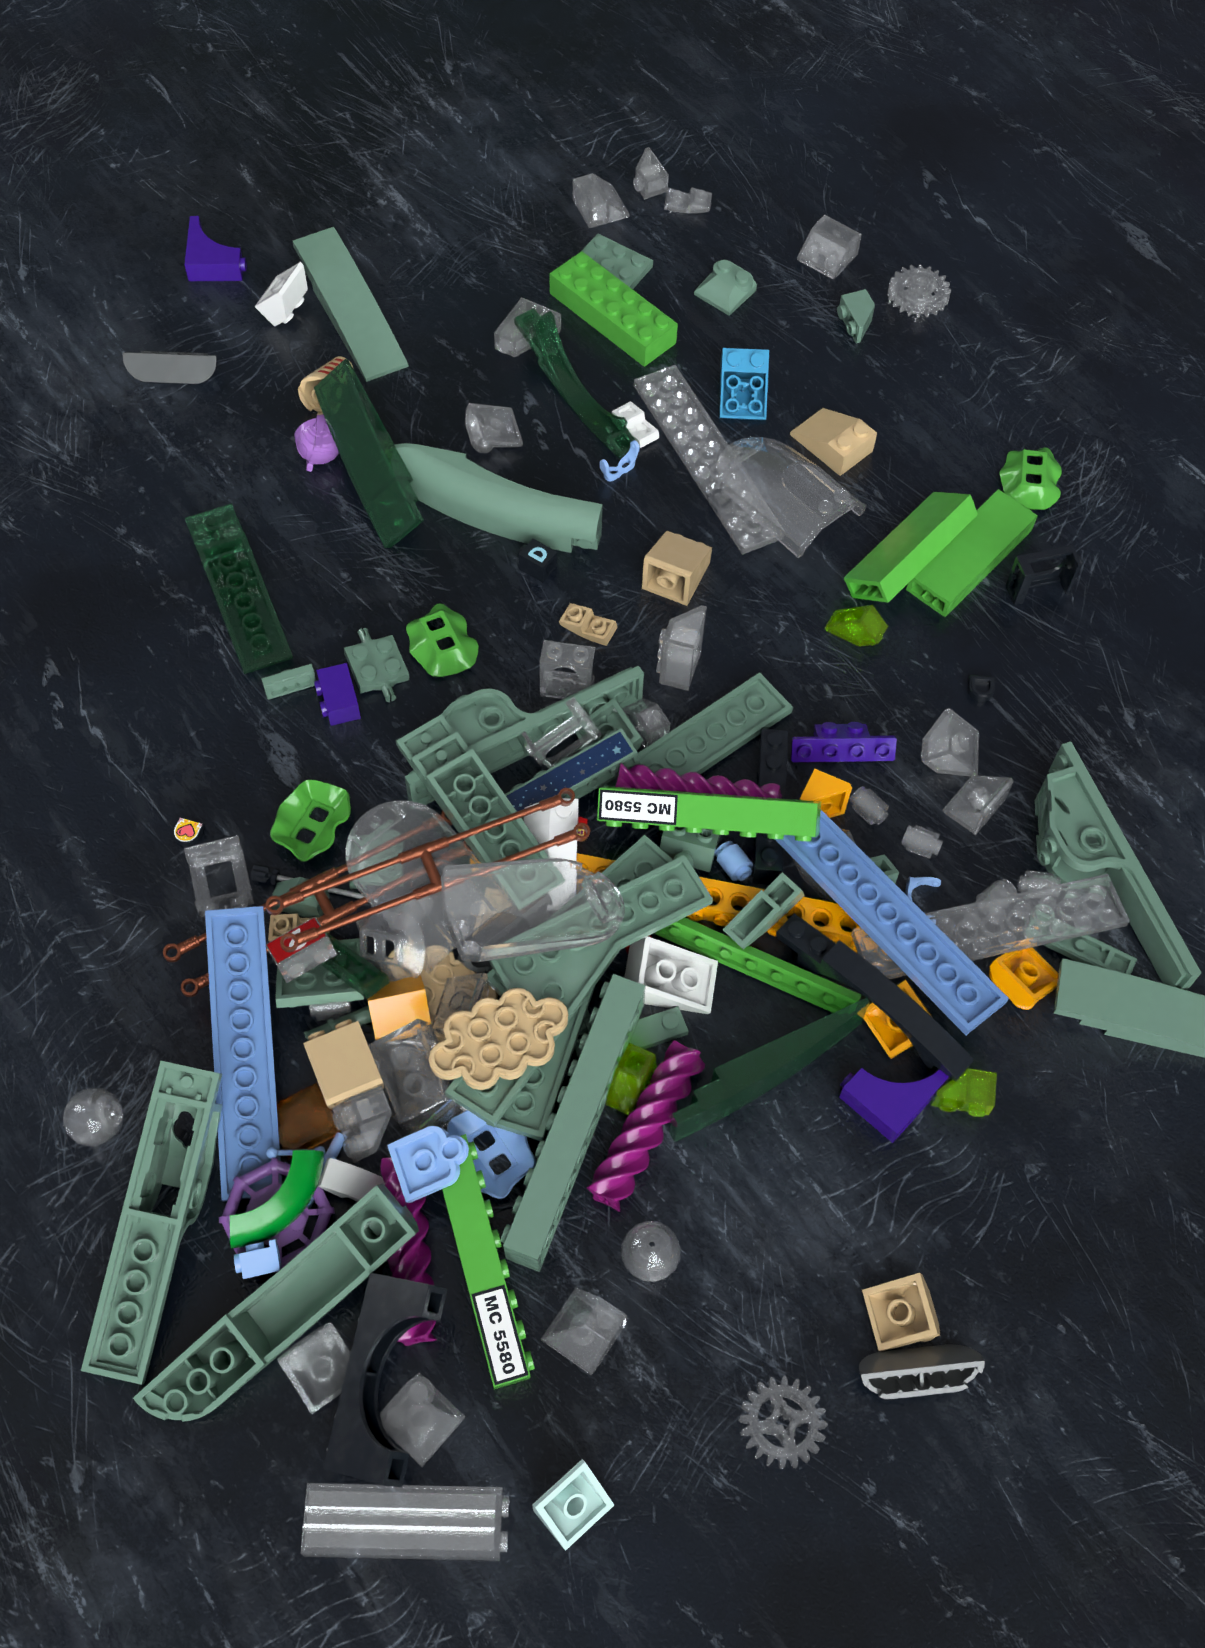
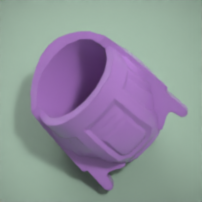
[294,414,342,472]

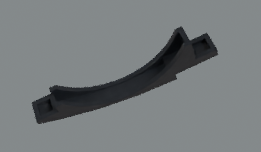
[776,913,974,1082]

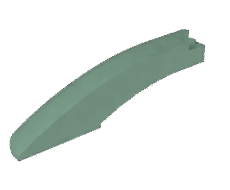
[375,443,602,553]
[133,1183,419,1422]

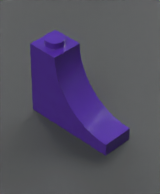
[184,216,247,281]
[839,1068,950,1143]

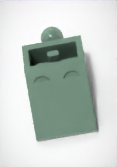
[660,827,721,872]

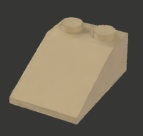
[790,408,877,476]

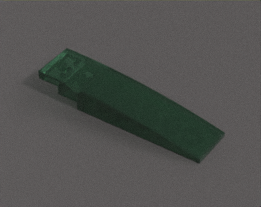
[314,359,424,548]
[185,504,293,674]
[669,998,870,1143]

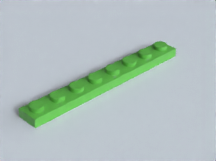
[653,918,862,1021]

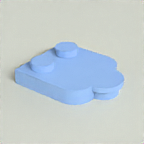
[387,1126,469,1203]

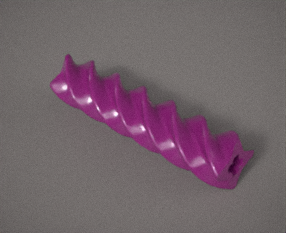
[615,763,782,799]
[587,1040,705,1212]
[380,1157,437,1346]

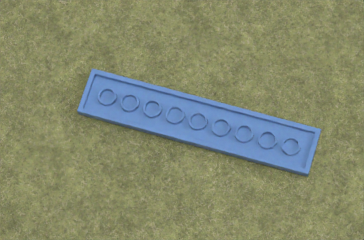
[775,810,1009,1035]
[205,906,282,1202]

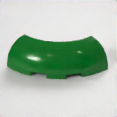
[230,1150,324,1249]

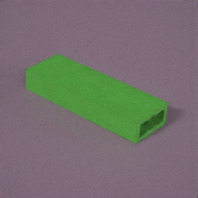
[906,489,1038,617]
[844,492,978,603]

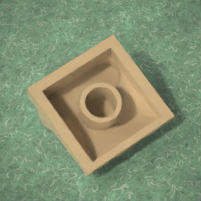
[862,1273,940,1352]

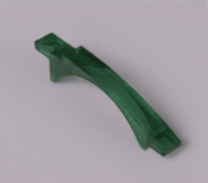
[514,308,636,458]

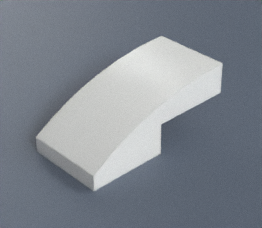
[612,401,659,448]
[318,1158,385,1202]

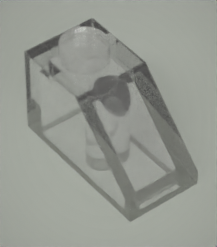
[633,147,669,199]
[623,698,671,748]

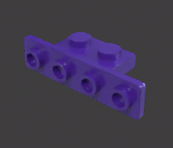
[791,722,897,762]

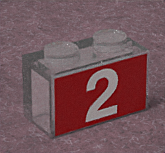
[266,917,337,983]

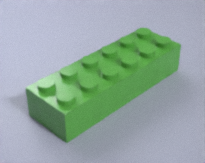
[550,251,678,367]

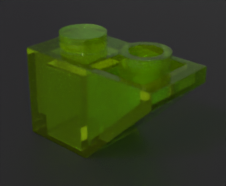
[606,1043,657,1115]
[931,1068,997,1117]

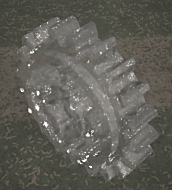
[888,265,951,318]
[739,1376,828,1469]

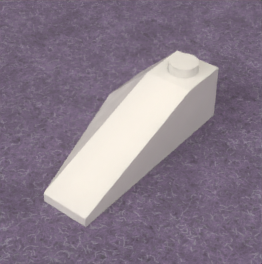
[524,798,579,913]

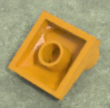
[989,940,1059,1010]
[859,980,933,1059]

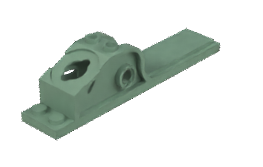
[405,666,644,811]
[1035,741,1201,990]
[81,1061,222,1385]

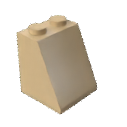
[642,531,712,606]
[303,1019,385,1111]

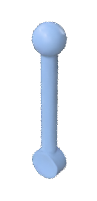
[266,1146,326,1159]

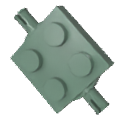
[344,628,409,702]

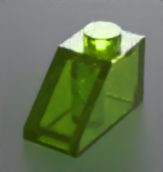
[825,605,888,646]

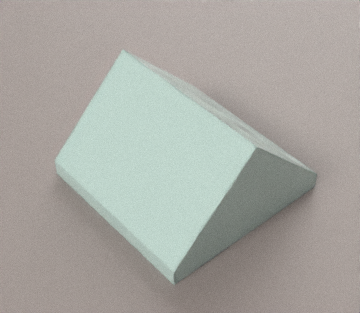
[532,1459,614,1551]

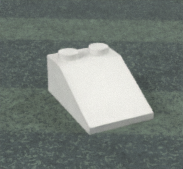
[624,936,718,1014]

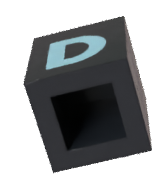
[518,538,557,583]

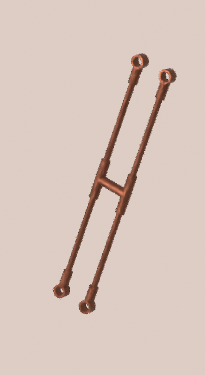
[266,788,590,952]
[163,811,474,997]

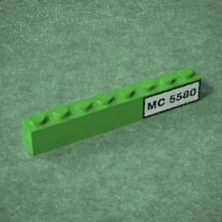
[597,786,821,841]
[442,1134,535,1389]

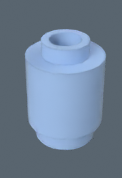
[715,841,753,881]

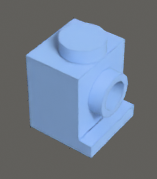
[234,1239,282,1279]

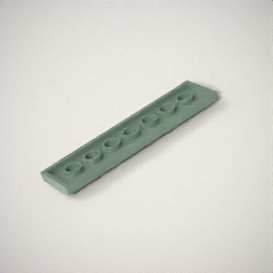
[600,673,793,788]

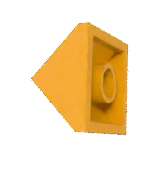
[800,769,852,818]
[365,975,432,1040]

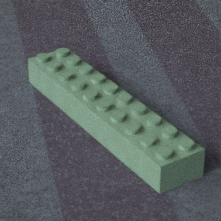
[500,974,646,1272]

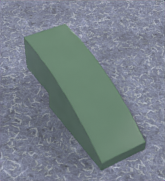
[723,872,805,949]

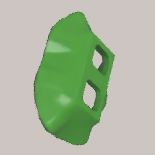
[1000,447,1062,510]
[406,604,479,677]
[270,780,351,862]

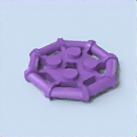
[219,1158,335,1273]

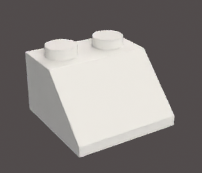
[255,262,308,327]

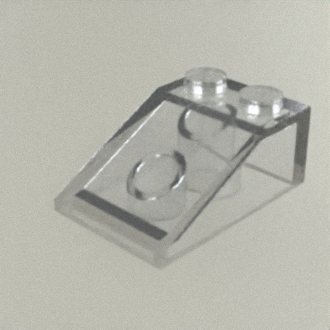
[368,1019,451,1125]

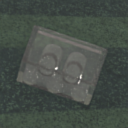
[656,605,707,691]

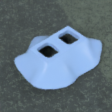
[447,1110,536,1199]

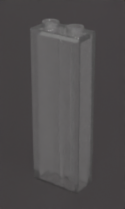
[301,1483,509,1561]

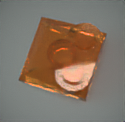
[277,1083,341,1160]

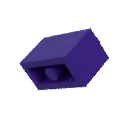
[314,663,361,726]

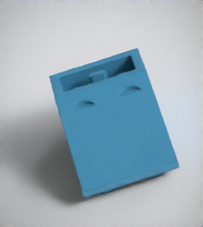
[720,348,769,420]

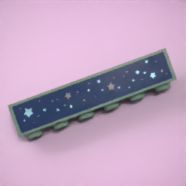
[505,728,640,821]

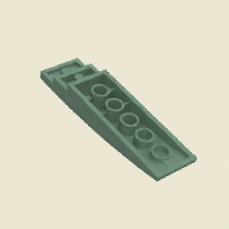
[293,227,408,382]
[396,714,565,911]
[1054,959,1205,1058]

